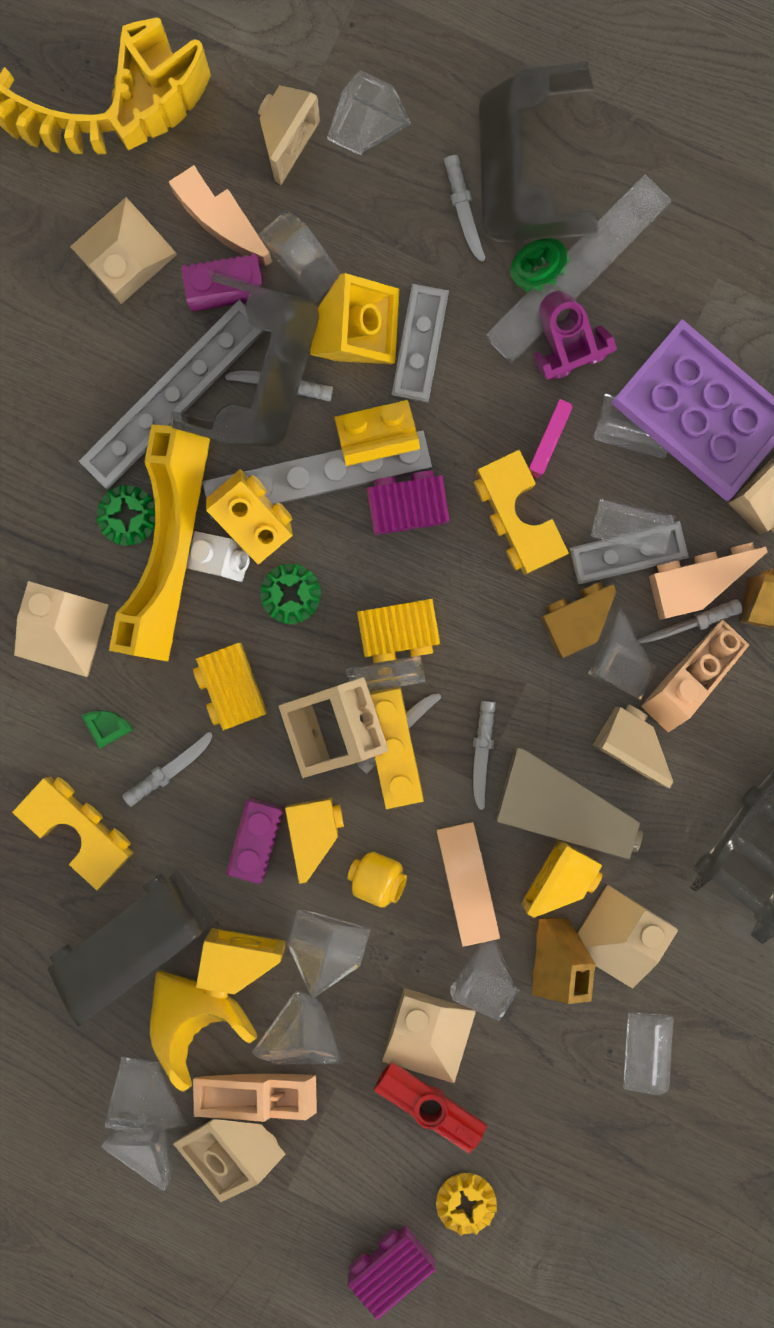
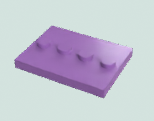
[611,319,774,501]

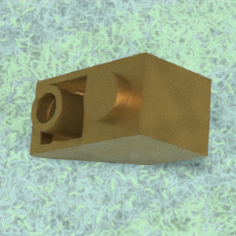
[740,568,774,629]
[540,581,616,659]
[532,918,595,1004]

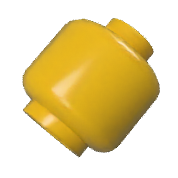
[347,851,407,908]

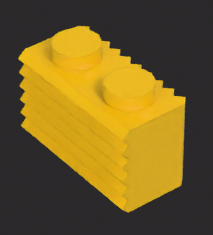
[357,599,440,663]
[193,643,268,730]

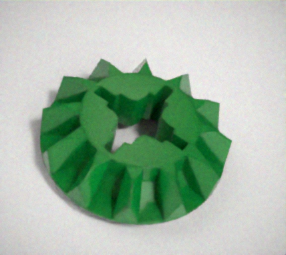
[510,238,570,293]
[96,485,155,546]
[261,564,321,624]

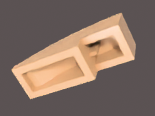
[169,165,272,266]
[437,822,500,947]
[193,1074,317,1122]

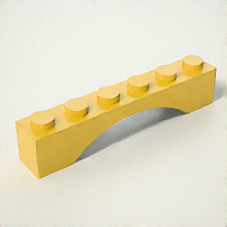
[109,424,210,661]

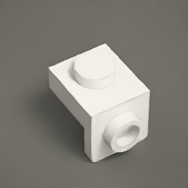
[186,531,249,582]

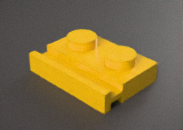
[334,400,420,466]

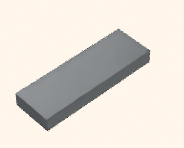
[391,284,449,404]
[569,521,689,585]

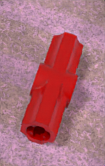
[373,1061,487,1154]

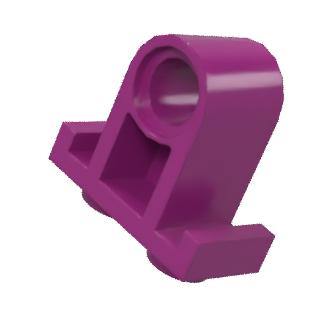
[532,291,617,380]

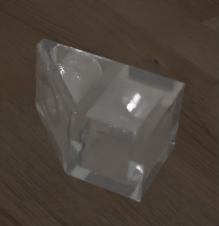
[258,209,341,303]

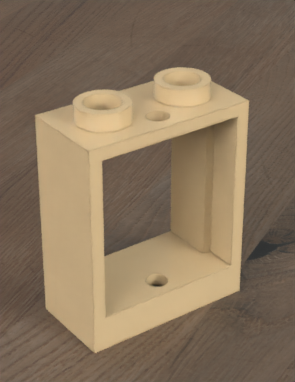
[278,677,389,778]

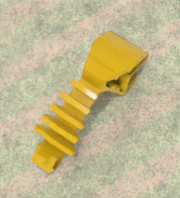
[0,17,211,155]

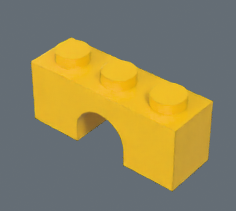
[473,450,569,575]
[369,684,424,809]
[12,776,134,890]

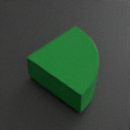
[81,711,134,749]

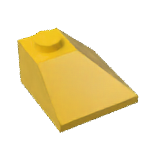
[309,273,400,364]
[521,839,603,918]
[196,928,286,998]

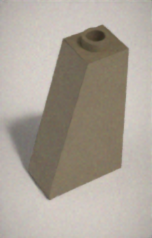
[494,747,643,859]

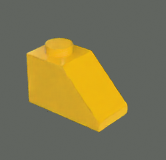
[285,797,344,884]

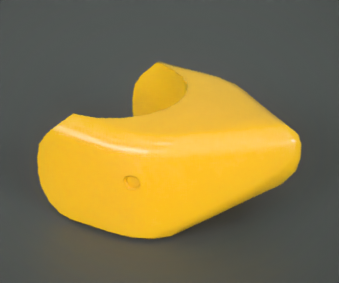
[150,971,257,1091]

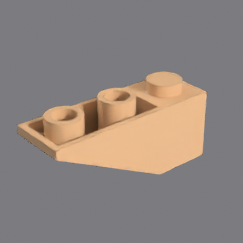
[649,542,767,620]
[641,620,749,732]

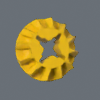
[436,1173,497,1236]

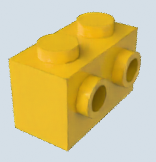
[206,469,293,564]

